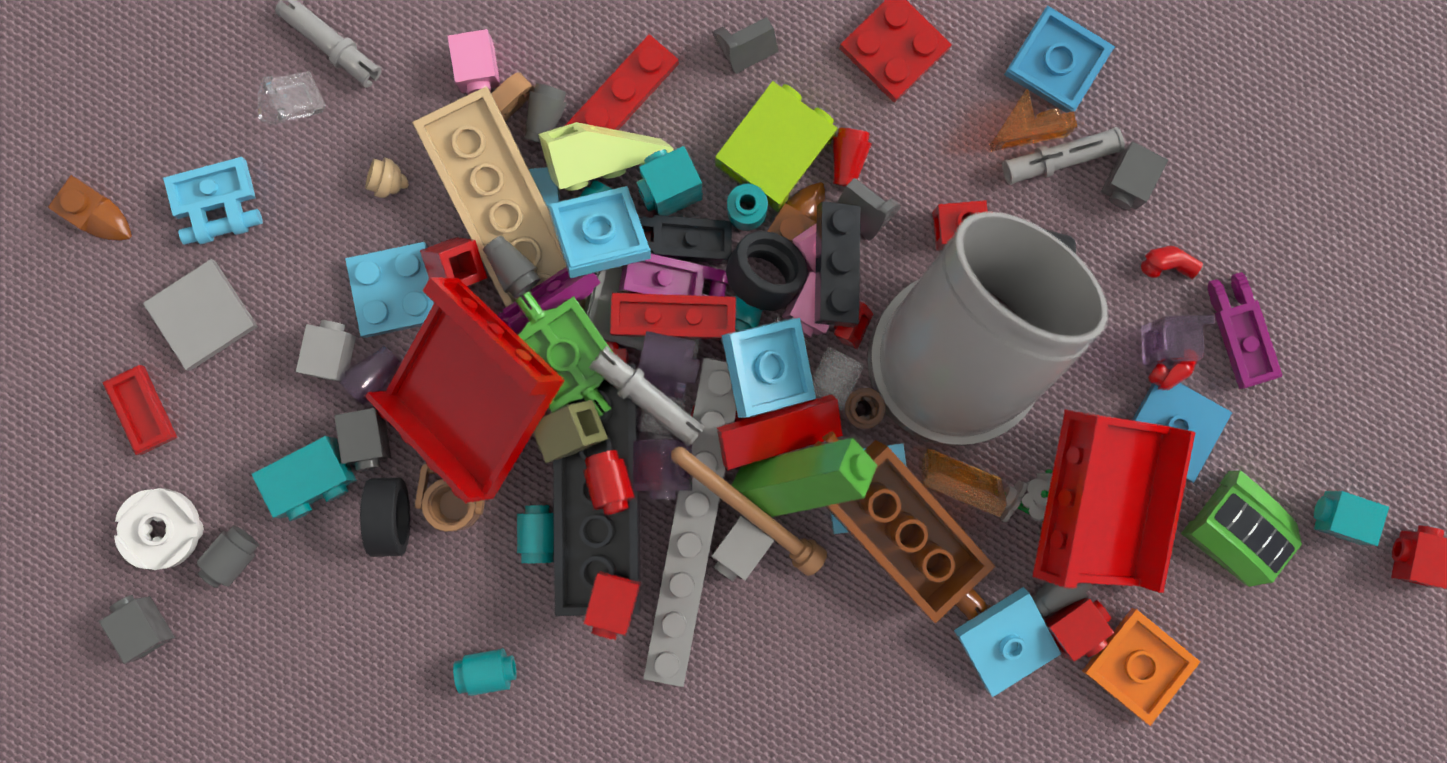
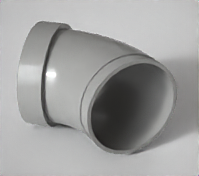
[867,212,1108,446]

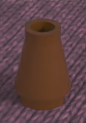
[845,388,886,429]

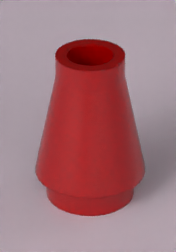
[833,128,872,187]

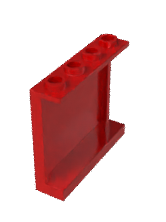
[365,277,565,503]
[1032,409,1196,593]

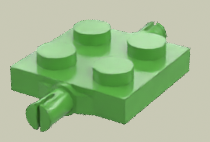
[515,291,612,417]

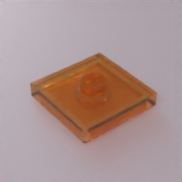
[922,449,1007,518]

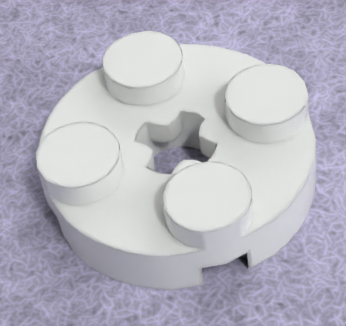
[114,488,204,570]

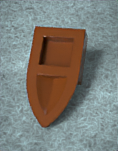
[48,175,132,241]
[767,182,825,244]

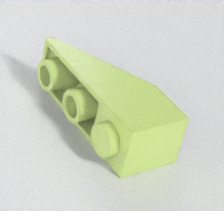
[538,122,674,191]

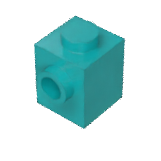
[1314,491,1389,546]

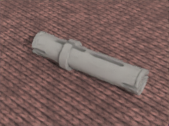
[275,0,382,88]
[1002,127,1125,185]
[589,346,704,447]

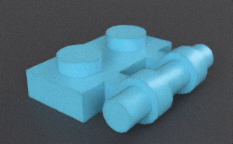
[163,157,263,245]

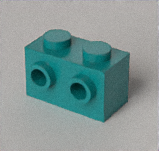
[636,146,703,216]

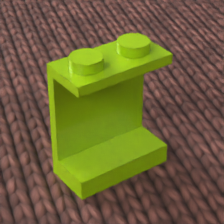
[715,81,837,212]

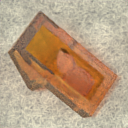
[990,89,1078,152]

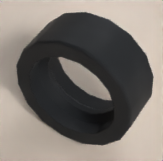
[725,231,808,311]
[360,478,410,557]

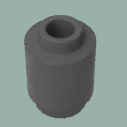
[196,525,259,588]

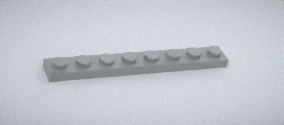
[643,357,736,687]

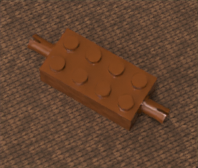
[814,431,996,624]

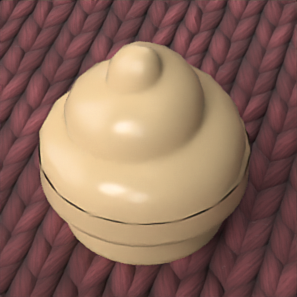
[365,158,409,198]

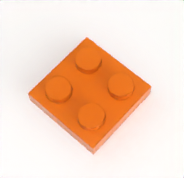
[1082,608,1201,726]

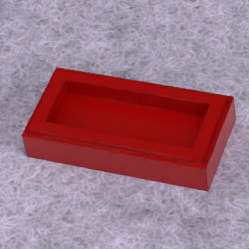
[102,365,178,455]

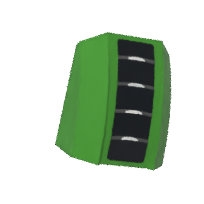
[1181,470,1302,587]

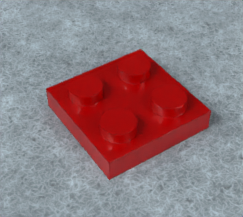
[839,0,952,103]

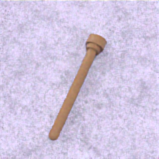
[671,447,827,576]

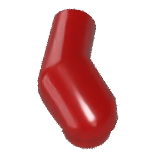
[1141,245,1203,280]
[1148,349,1198,391]

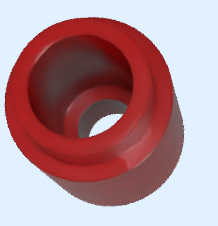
[583,450,635,515]

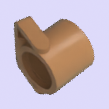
[415,463,485,532]

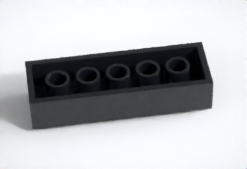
[553,364,641,616]

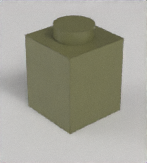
[534,400,608,463]

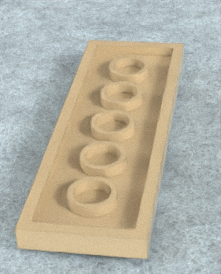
[412,86,587,310]

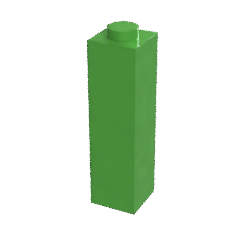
[731,437,877,517]

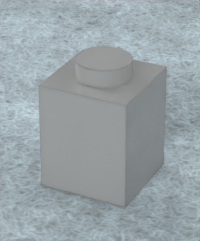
[296,320,356,383]
[712,516,774,581]

